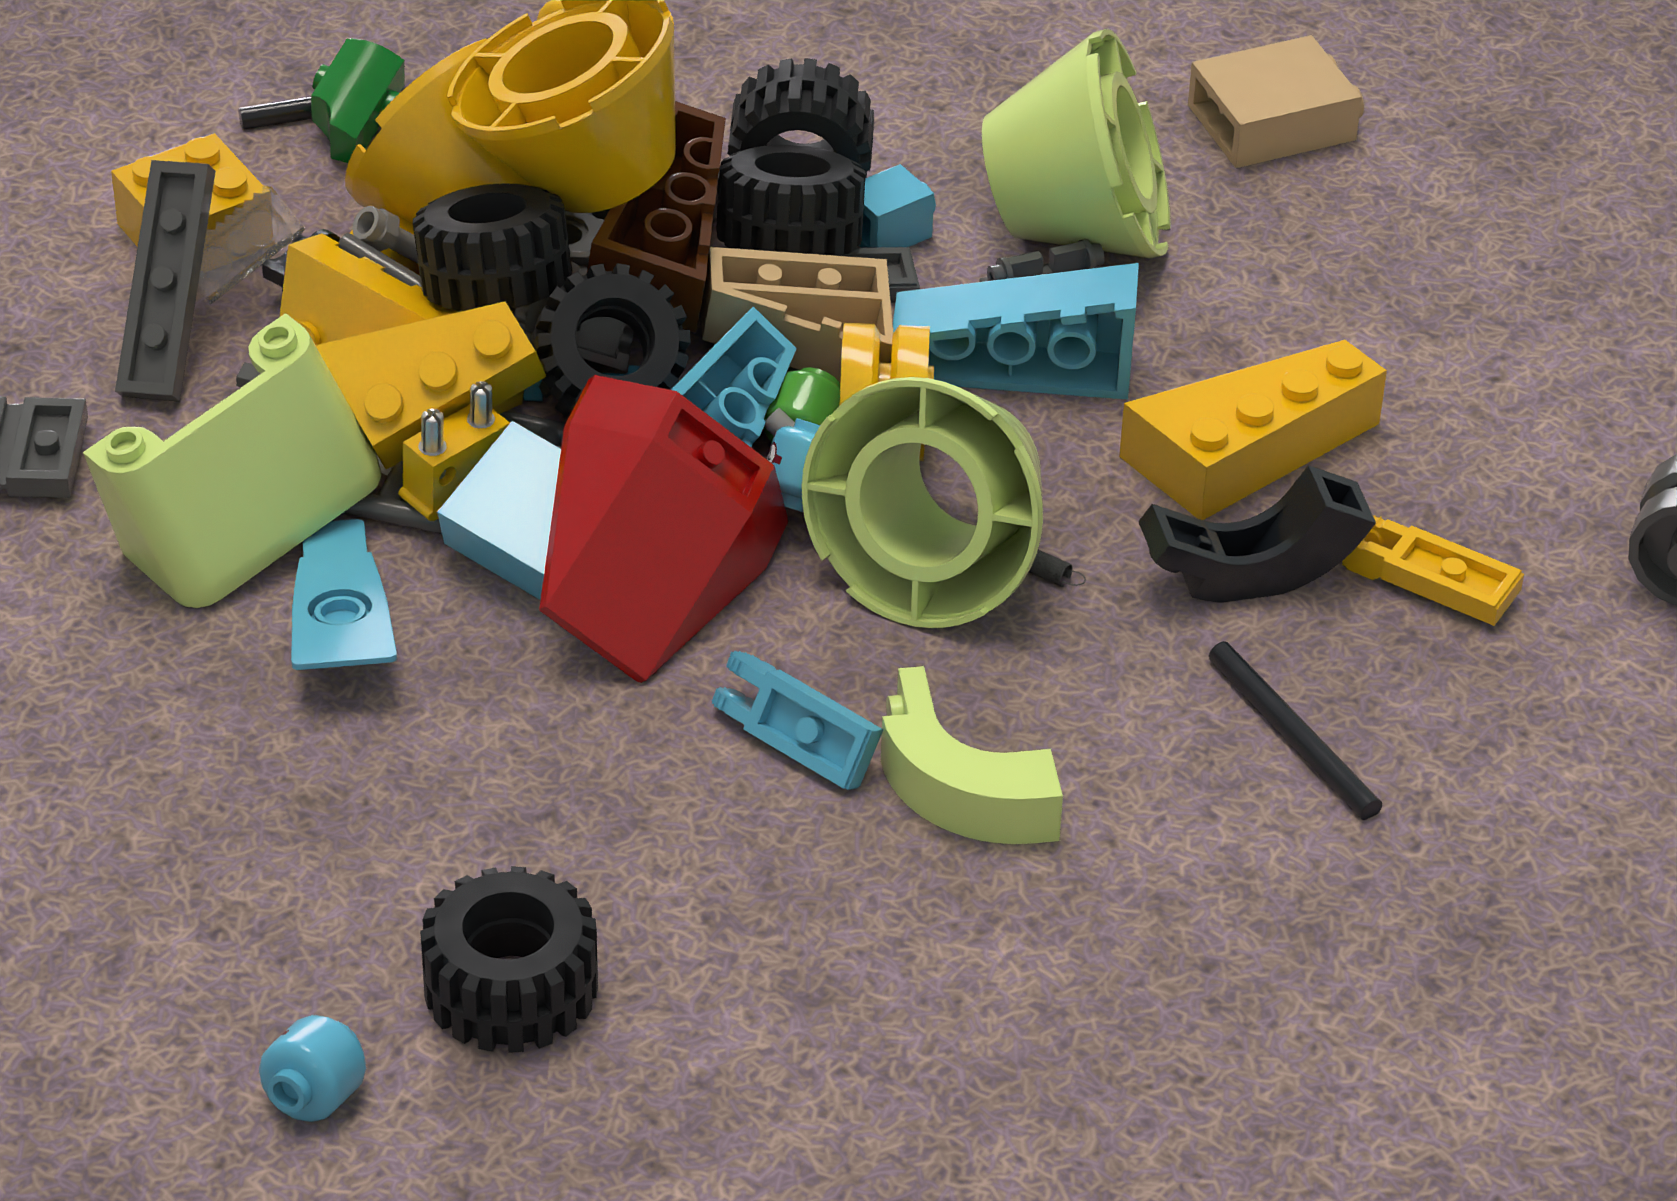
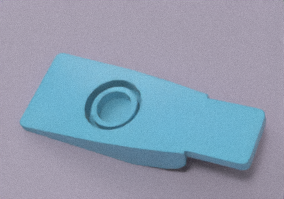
[291,519,397,670]

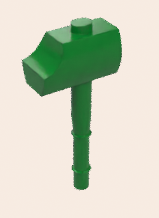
[311,38,405,163]

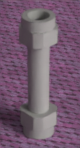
[352,206,418,264]

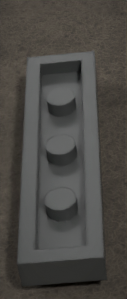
[115,160,216,402]

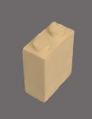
[1188,35,1364,168]

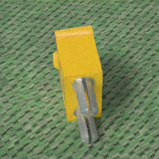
[398,381,510,521]

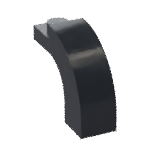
[1138,465,1376,603]

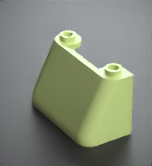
[83,313,381,608]

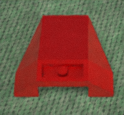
[539,375,789,683]

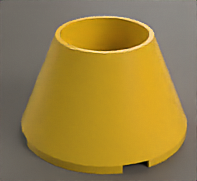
[447,0,676,213]
[345,38,534,224]

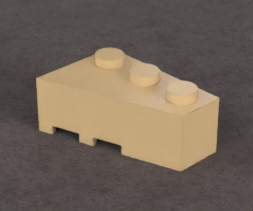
[701,247,893,382]

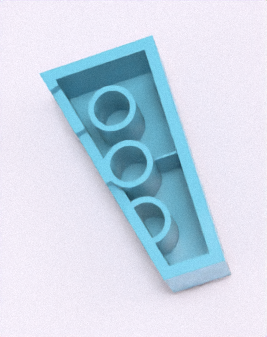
[893,263,1139,399]
[671,307,797,447]

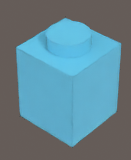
[860,164,936,248]

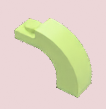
[880,666,1063,844]

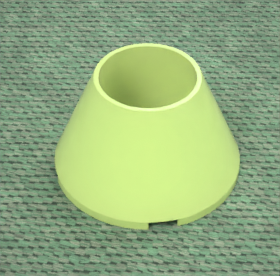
[982,29,1171,258]
[802,377,1043,628]

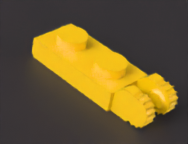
[1342,515,1524,626]

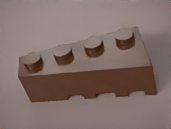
[587,101,726,333]

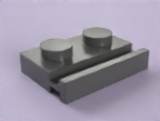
[0,396,88,498]

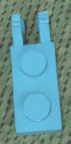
[712,651,884,790]

